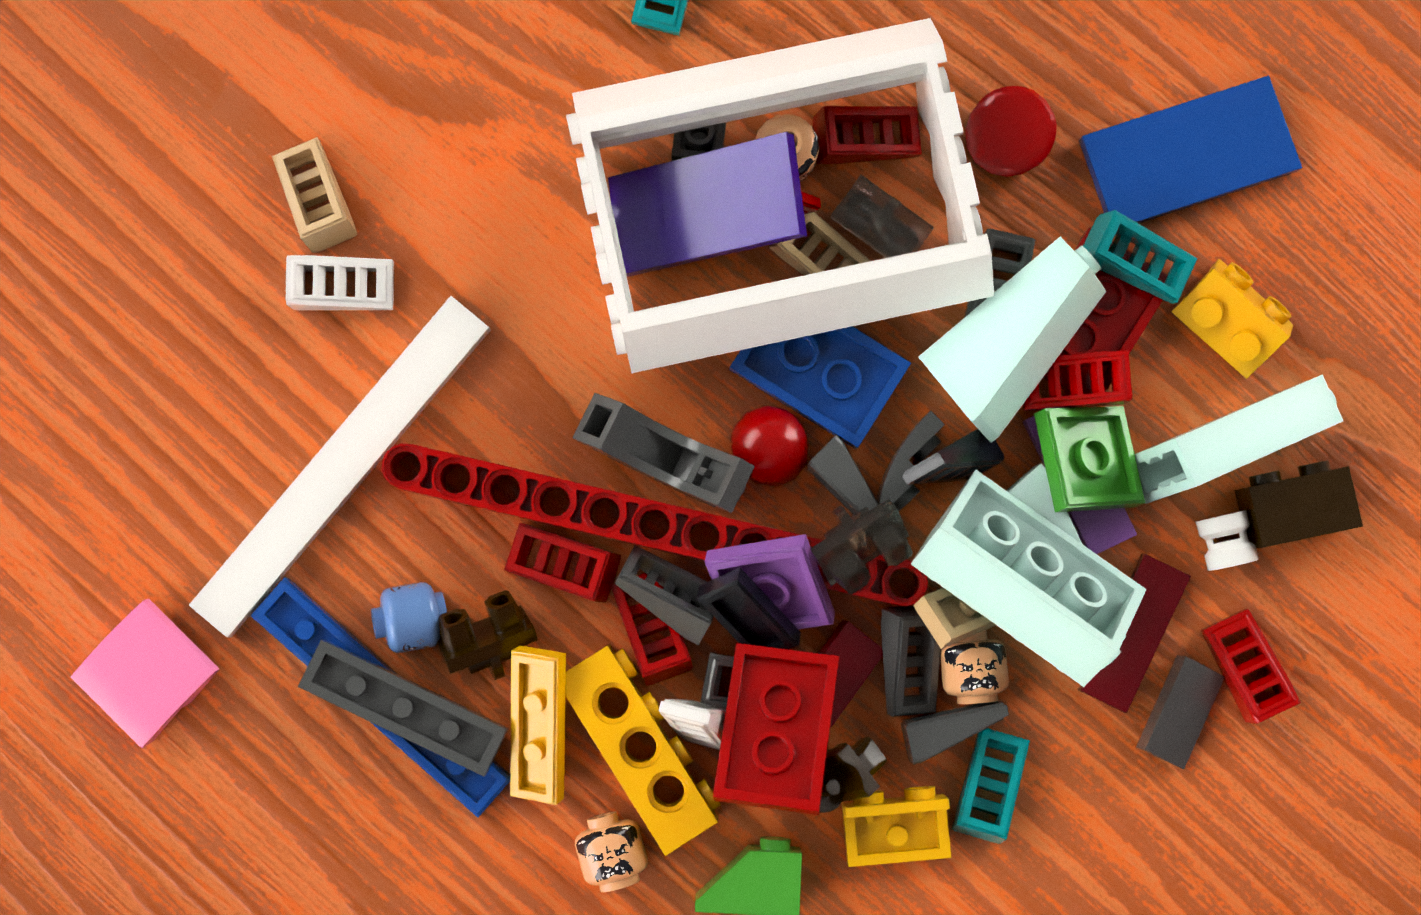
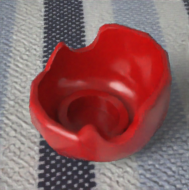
[730,405,809,487]

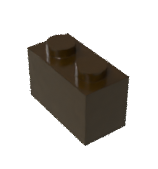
[1234,460,1363,548]

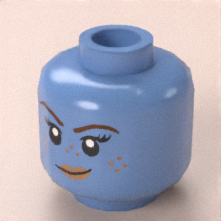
[371,582,447,653]

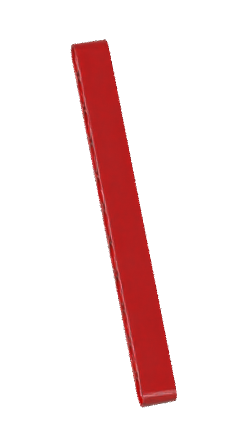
[382,443,928,606]

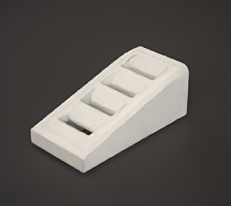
[286,255,394,310]
[659,699,726,750]

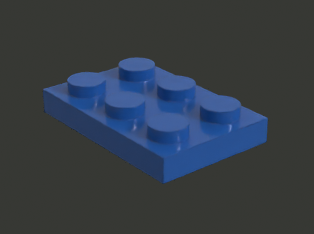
[729,326,911,450]

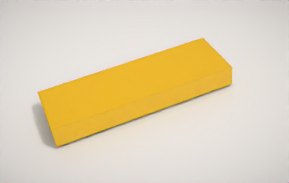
[510,645,566,805]

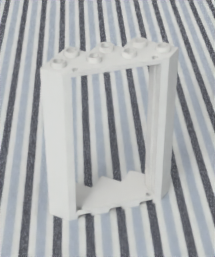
[566,18,994,373]

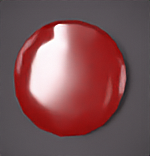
[965,86,1057,177]

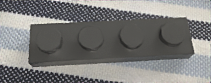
[298,640,509,777]

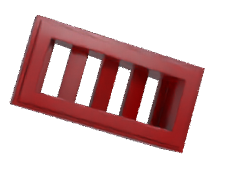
[813,106,922,164]
[1023,350,1132,411]
[504,522,621,603]
[610,573,693,686]
[1201,609,1301,724]

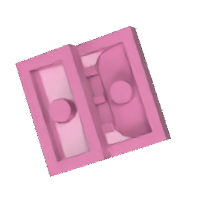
[71,598,220,748]

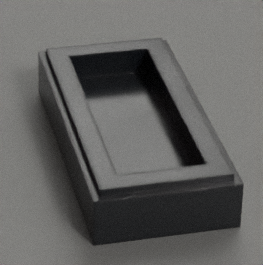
[696,567,801,650]

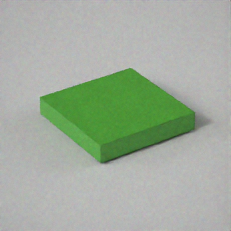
[1034,406,1145,513]

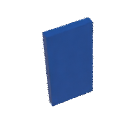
[1079,75,1302,224]

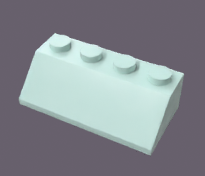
[911,469,1146,687]

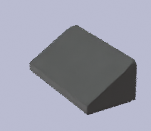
[1136,655,1225,769]

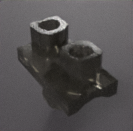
[830,175,934,258]
[810,498,913,594]

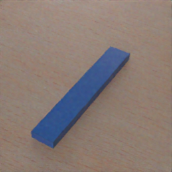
[250,577,510,818]

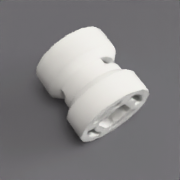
[1196,510,1259,571]

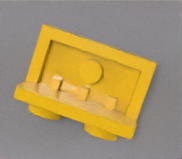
[1171,259,1293,379]
[842,786,951,867]

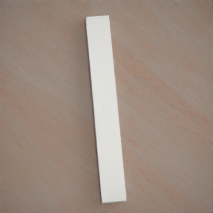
[189,296,491,638]

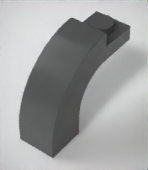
[573,393,755,513]

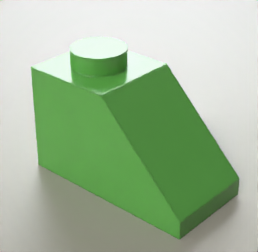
[695,836,802,915]

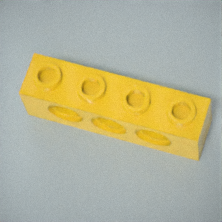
[565,645,721,856]

